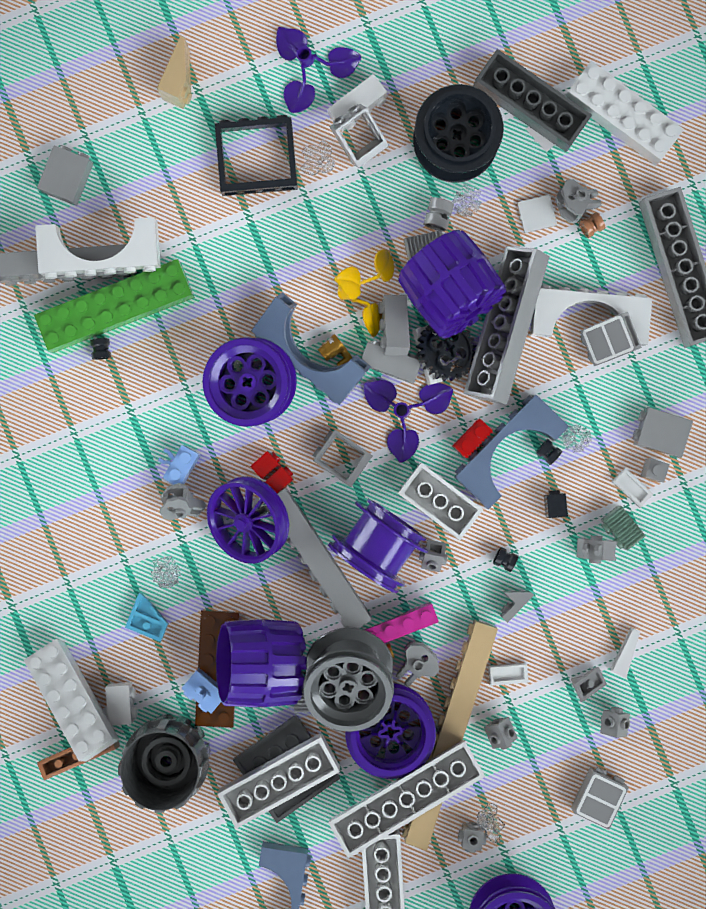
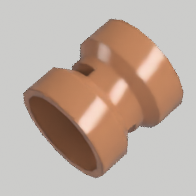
[579,212,606,238]

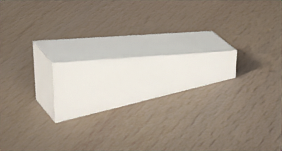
[610,627,640,678]

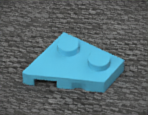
[125,593,169,642]

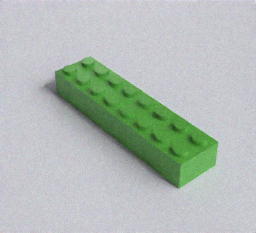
[34,259,195,353]

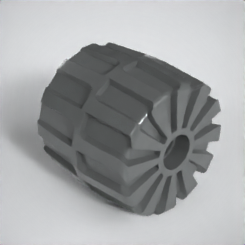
[118,714,211,813]

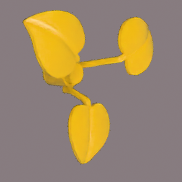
[334,249,394,338]

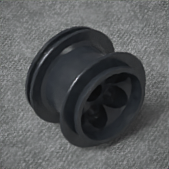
[413,84,504,183]

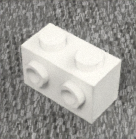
[105,682,137,726]

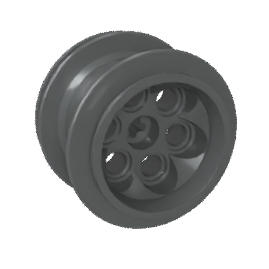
[303,628,394,732]

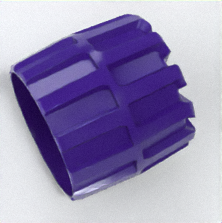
[398,230,506,338]
[216,619,307,708]

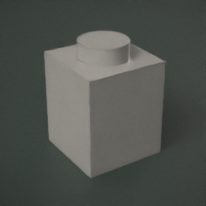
[640,458,670,483]

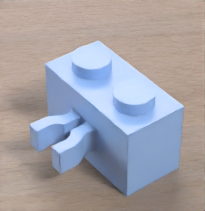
[158,445,201,485]
[181,668,221,713]

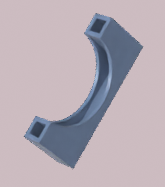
[251,292,371,405]
[454,395,569,510]
[259,841,311,909]

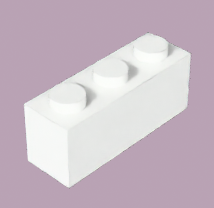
[328,74,387,132]

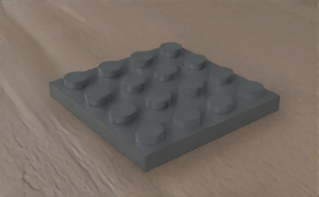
[233,715,340,823]

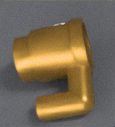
[318,334,352,366]

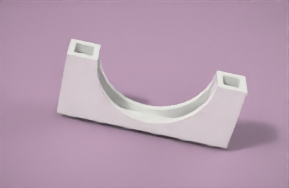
[35,217,161,279]
[530,285,652,346]

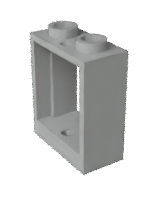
[329,104,389,168]
[312,430,373,487]

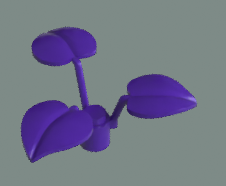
[276,27,361,113]
[364,380,453,463]

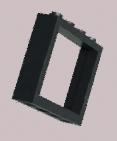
[215,115,298,196]

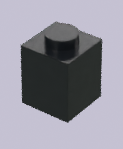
[544,490,568,518]

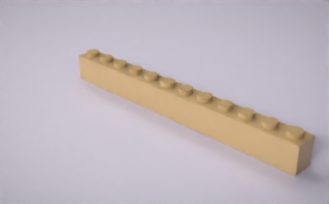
[402,619,498,851]

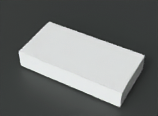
[611,468,653,508]
[488,662,529,686]

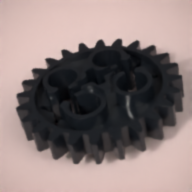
[416,325,477,382]

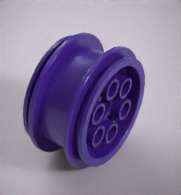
[345,683,436,779]

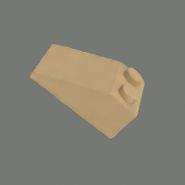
[157,35,192,109]

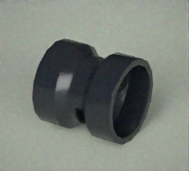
[90,338,111,360]
[535,439,563,465]
[493,547,519,572]

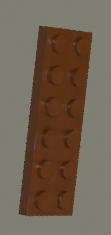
[195,610,240,728]

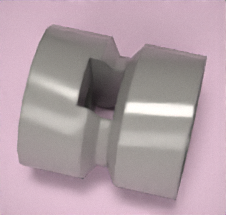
[423,197,454,231]

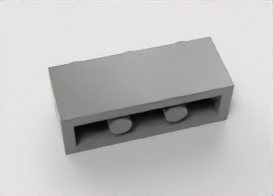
[378,295,410,356]
[362,340,421,384]

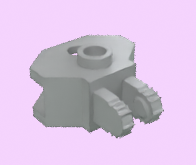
[555,179,602,223]
[160,483,206,520]
[576,535,618,564]
[396,641,439,687]

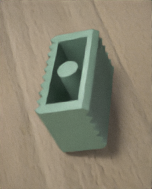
[601,505,645,550]

